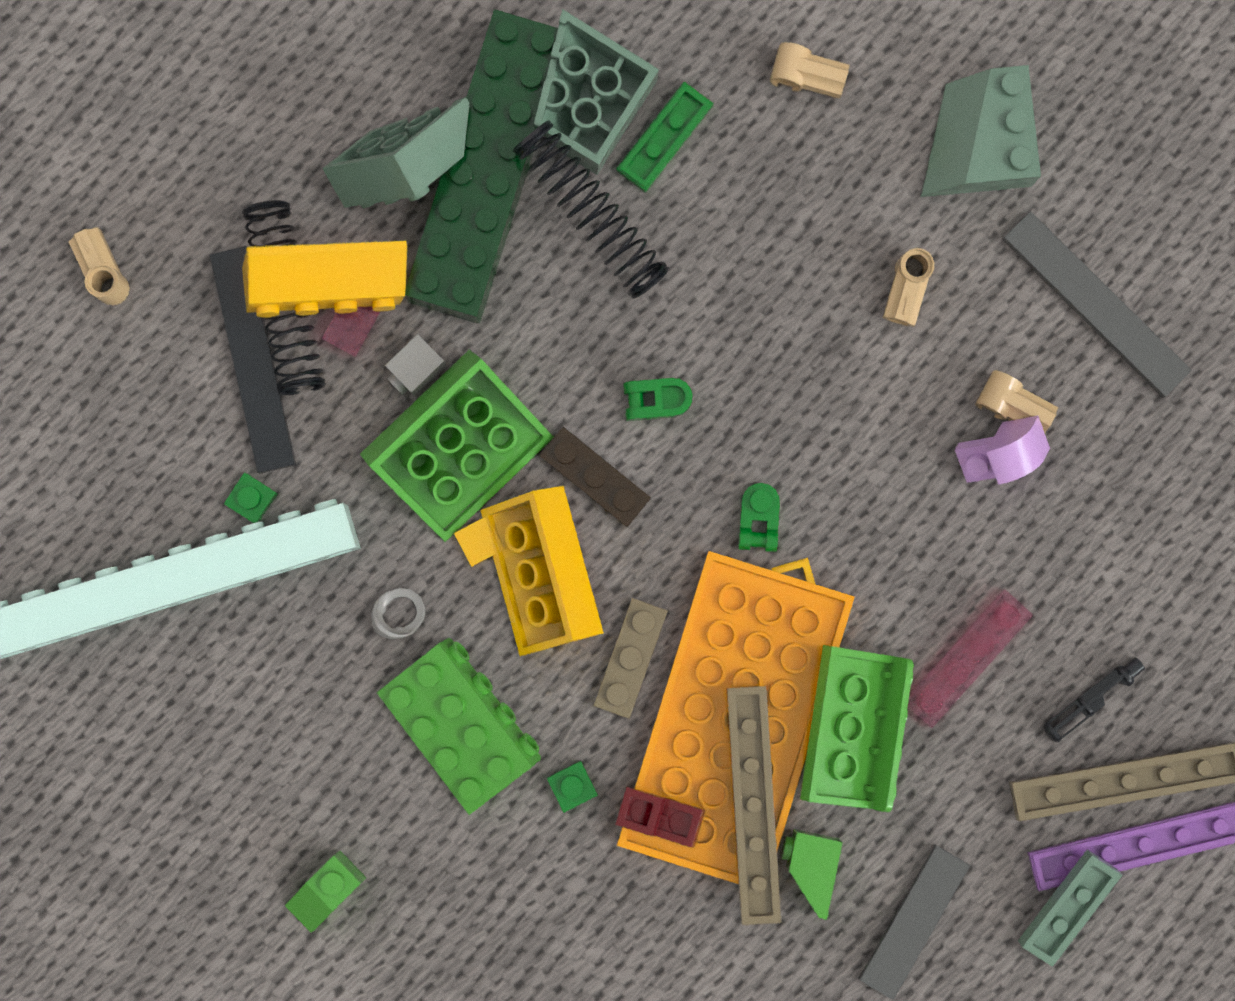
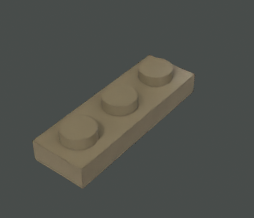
[594,598,668,719]

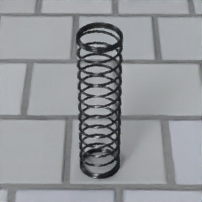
[513,120,669,299]
[242,200,326,396]

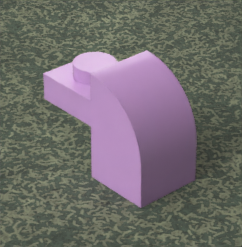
[955,416,1050,485]

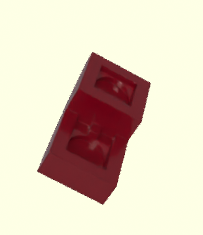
[615,787,705,848]

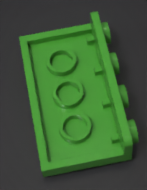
[377,638,541,815]
[800,645,914,812]

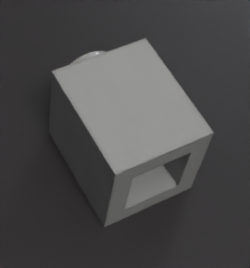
[385,334,447,397]

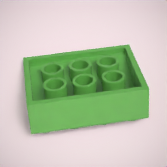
[360,349,554,542]

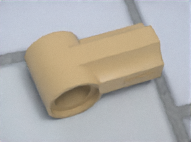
[770,42,850,99]
[68,227,130,305]
[882,248,935,327]
[975,370,1058,433]

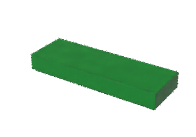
[616,82,714,193]

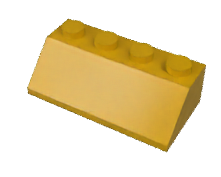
[242,241,407,318]
[480,486,604,656]

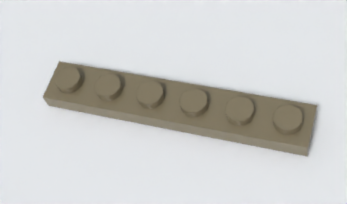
[727,686,781,925]
[1009,742,1235,821]

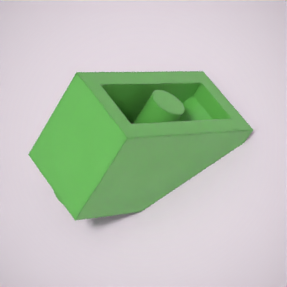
[781,829,843,920]
[285,851,367,933]

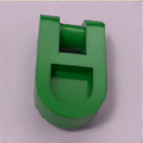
[623,378,693,421]
[738,483,780,552]

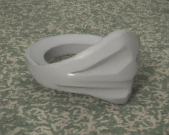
[371,588,426,639]

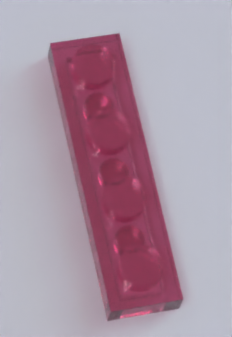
[908,589,1033,728]

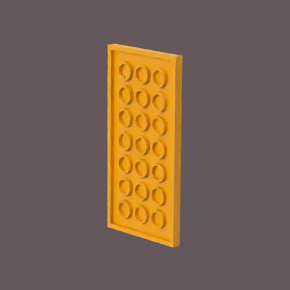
[617,551,855,884]

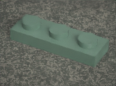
[1018,849,1122,967]

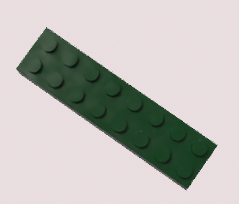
[405,9,558,324]

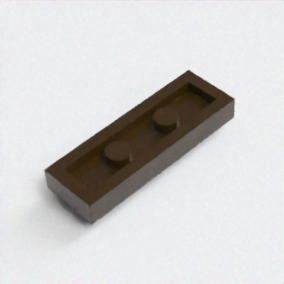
[539,427,651,528]

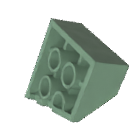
[534,9,659,175]
[921,65,1041,197]
[322,97,469,208]

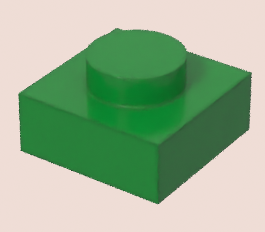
[224,472,278,523]
[547,760,598,813]

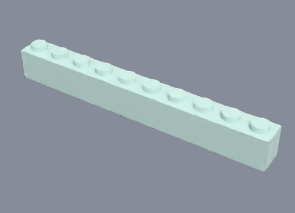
[0,499,361,659]

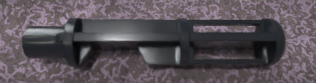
[1043,657,1145,742]

